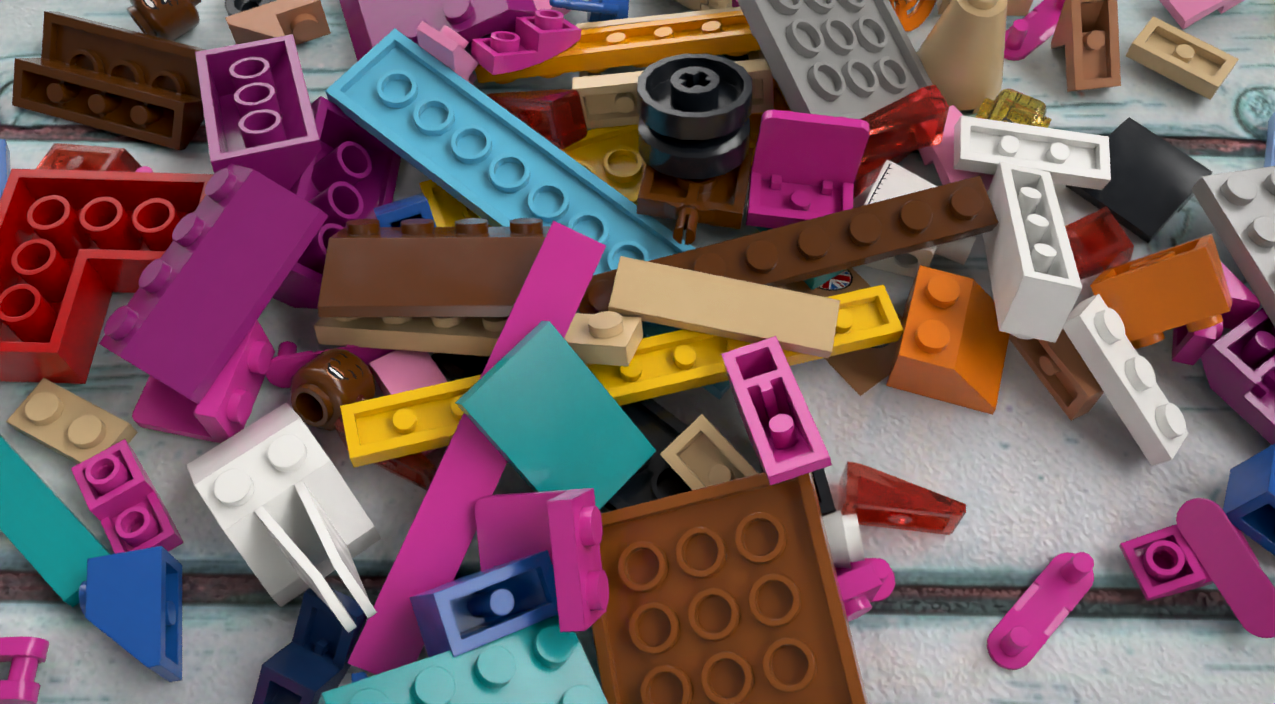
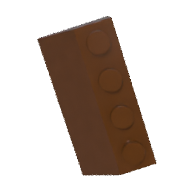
[318,218,550,317]

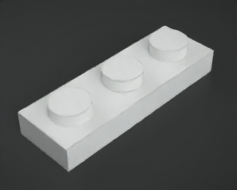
[954,116,1111,190]
[1063,294,1188,466]

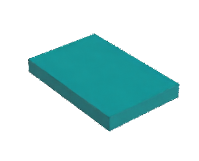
[455,321,656,510]

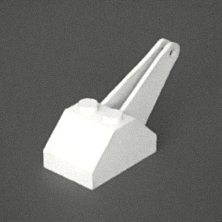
[187,402,381,633]

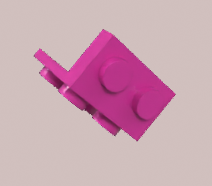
[746,110,869,229]
[132,320,275,443]
[474,488,609,632]

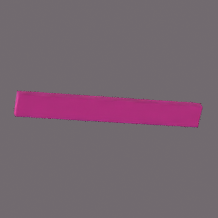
[347,220,606,675]

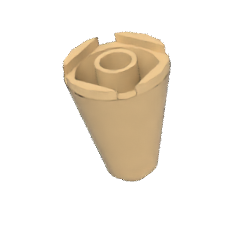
[916,0,1007,114]

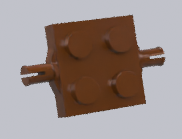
[637,147,754,245]

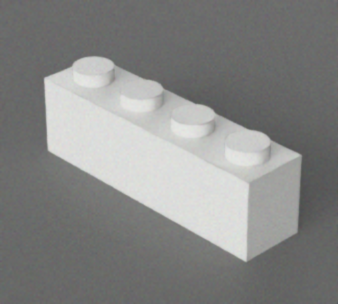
[982,162,1082,343]

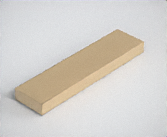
[608,256,840,359]

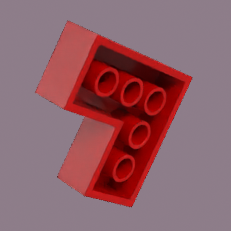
[0,169,214,384]

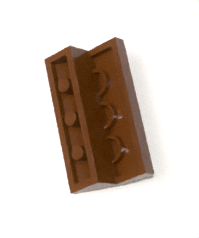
[12,11,206,150]

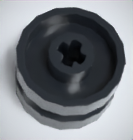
[637,53,752,179]

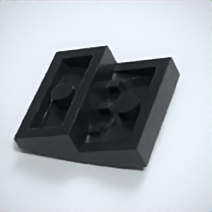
[1066,117,1213,244]

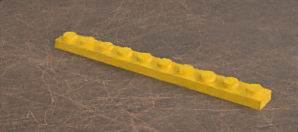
[340,284,904,468]

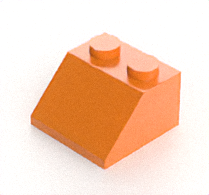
[1090,234,1232,349]
[886,265,1010,415]

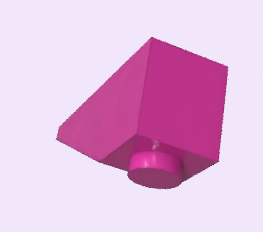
[721,336,832,485]

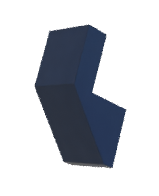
[252,588,367,704]

